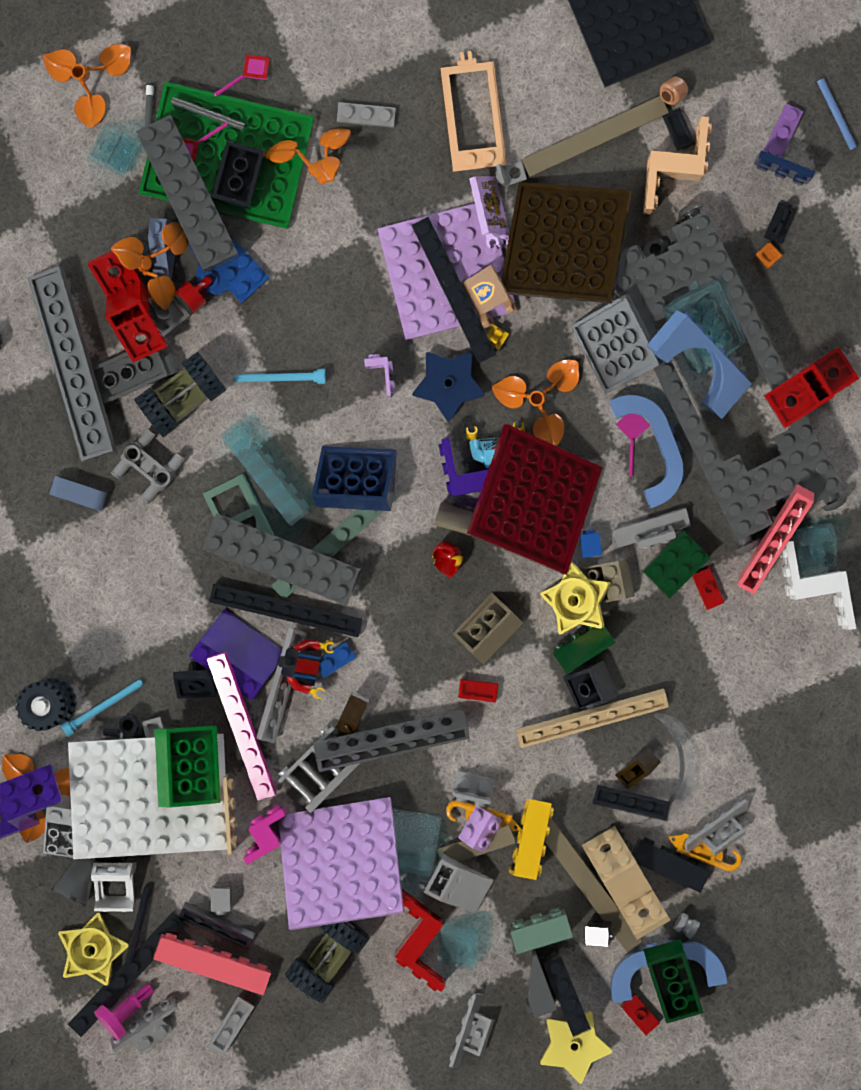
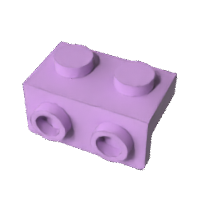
[458,805,502,852]

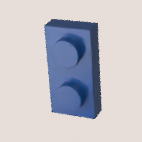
[318,642,356,678]

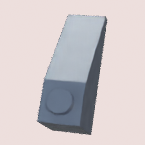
[148,218,175,280]

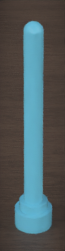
[234,369,326,384]
[60,680,143,737]

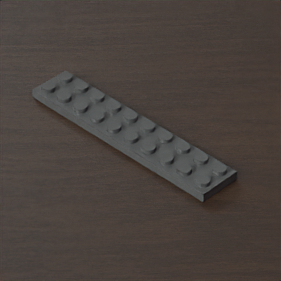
[28,266,117,461]

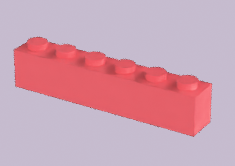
[738,484,814,594]
[154,933,271,995]

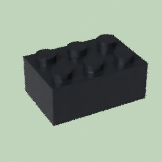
[212,141,266,210]

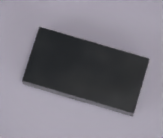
[662,108,695,152]

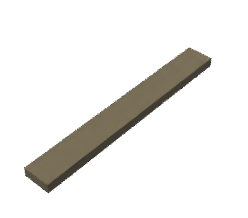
[521,96,669,178]
[544,819,642,953]

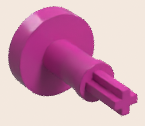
[94,984,154,1041]

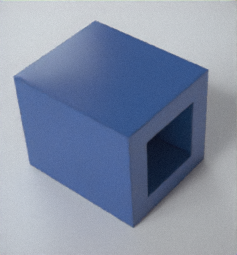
[579,529,602,558]

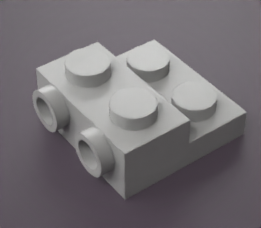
[149,298,190,339]

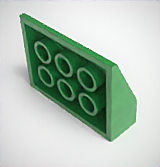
[155,726,220,808]

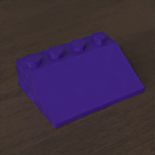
[189,609,282,701]

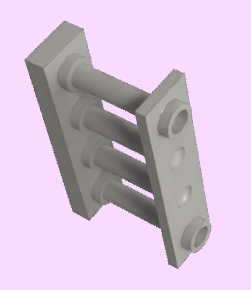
[278,725,360,813]

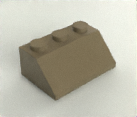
[434,500,475,536]
[453,593,523,664]

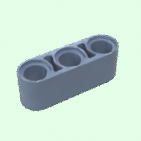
[49,476,107,511]

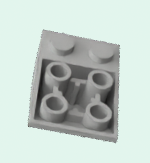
[43,795,73,858]
[424,853,494,913]

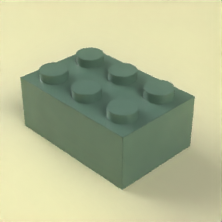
[509,908,573,954]

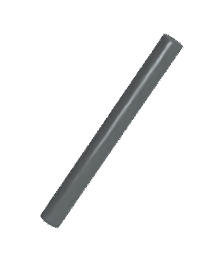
[171,97,246,131]

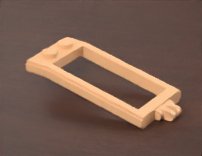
[440,51,506,172]

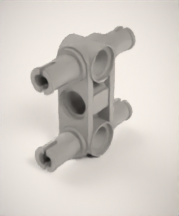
[111,428,185,504]

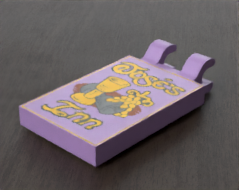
[469,176,509,248]

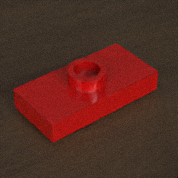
[692,568,724,610]
[458,679,498,703]
[620,993,660,1036]

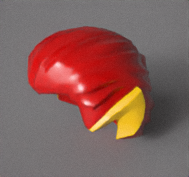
[432,541,463,578]

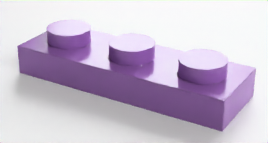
[764,104,803,158]

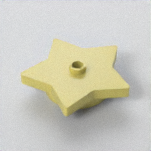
[540,562,610,634]
[58,913,129,986]
[540,1010,612,1084]

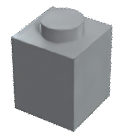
[211,886,232,915]

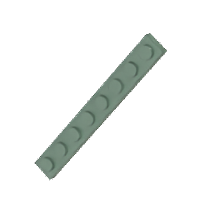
[271,494,398,600]

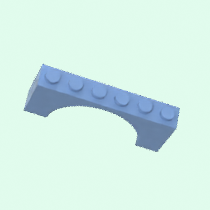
[646,310,752,419]

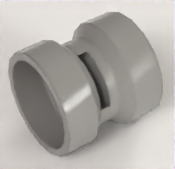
[673,913,700,939]

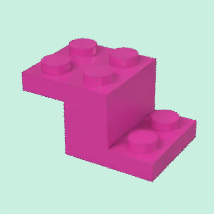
[243,805,288,865]

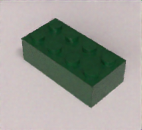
[644,939,703,1024]

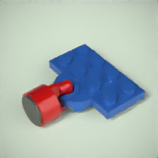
[174,233,270,314]

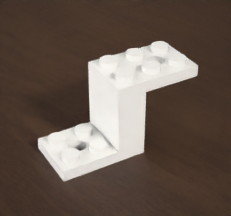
[779,541,856,630]

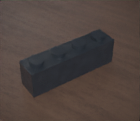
[631,837,710,893]
[543,956,592,1037]

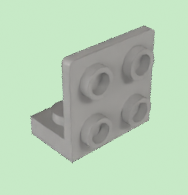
[453,771,495,807]

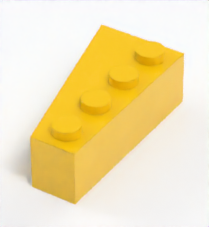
[509,798,554,880]

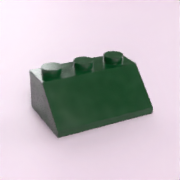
[553,626,616,674]

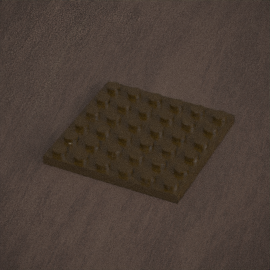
[501,182,632,304]

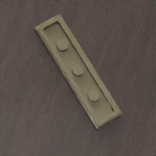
[437,824,516,862]

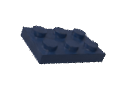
[753,150,815,186]

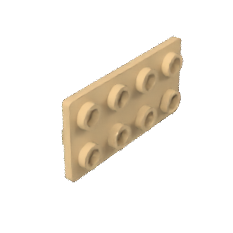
[223,774,238,855]

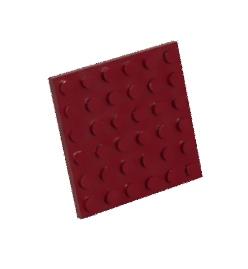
[467,424,603,575]

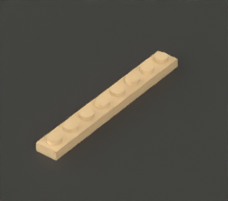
[516,688,669,748]

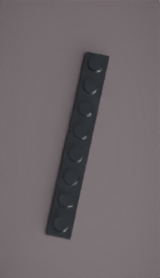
[411,217,496,363]
[209,583,363,637]
[67,912,187,1037]

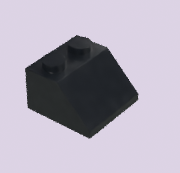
[563,661,619,712]

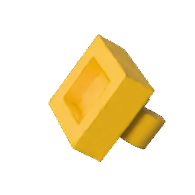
[486,324,509,350]

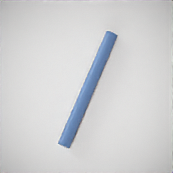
[817,78,857,151]

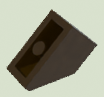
[335,692,369,734]
[615,748,661,789]

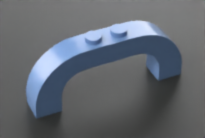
[609,395,683,508]
[610,939,727,1003]

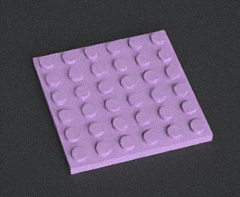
[377,204,517,340]
[279,797,404,930]

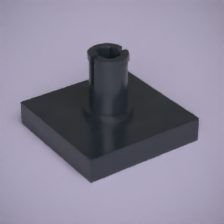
[173,662,216,699]

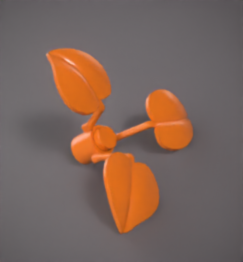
[42,44,131,128]
[265,128,351,184]
[111,222,189,311]
[492,360,579,446]
[2,754,71,843]

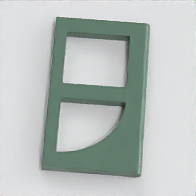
[203,474,275,536]

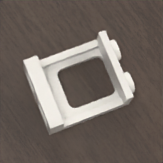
[91,863,135,912]

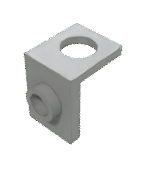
[495,161,527,186]

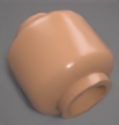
[659,76,688,105]

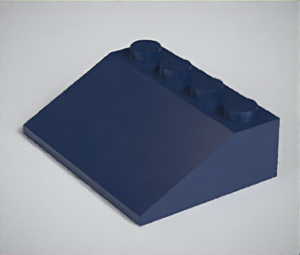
[312,446,397,511]

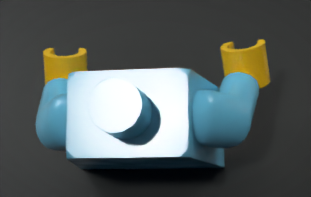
[466,422,525,468]

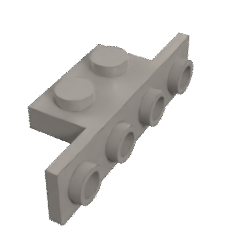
[613,508,691,549]
[685,799,749,856]
[449,993,494,1068]
[110,996,178,1053]

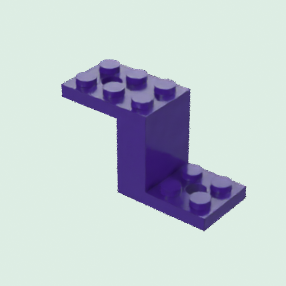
[438,438,488,497]
[0,764,63,839]

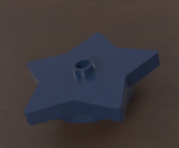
[412,352,485,422]

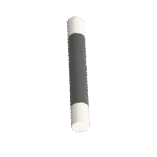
[145,85,154,126]

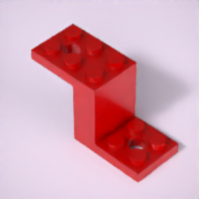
[88,251,167,363]
[764,347,859,429]
[395,889,446,992]

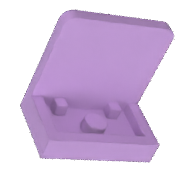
[364,354,395,398]

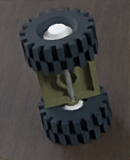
[134,352,226,438]
[15,678,77,731]
[285,921,370,1003]

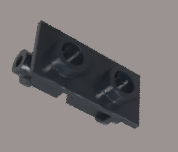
[764,202,797,245]

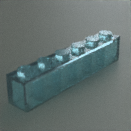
[220,421,310,527]

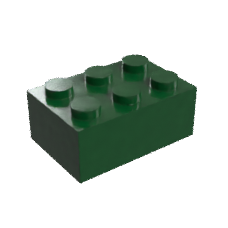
[641,530,711,599]

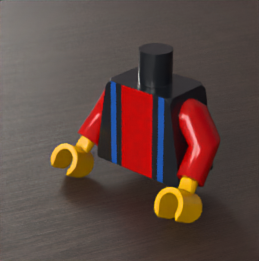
[278,640,335,699]

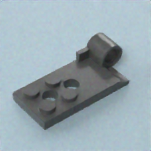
[93,351,180,405]

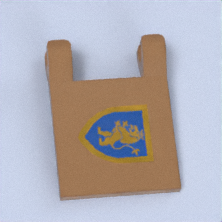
[461,265,518,328]

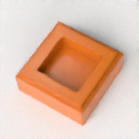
[755,242,783,269]

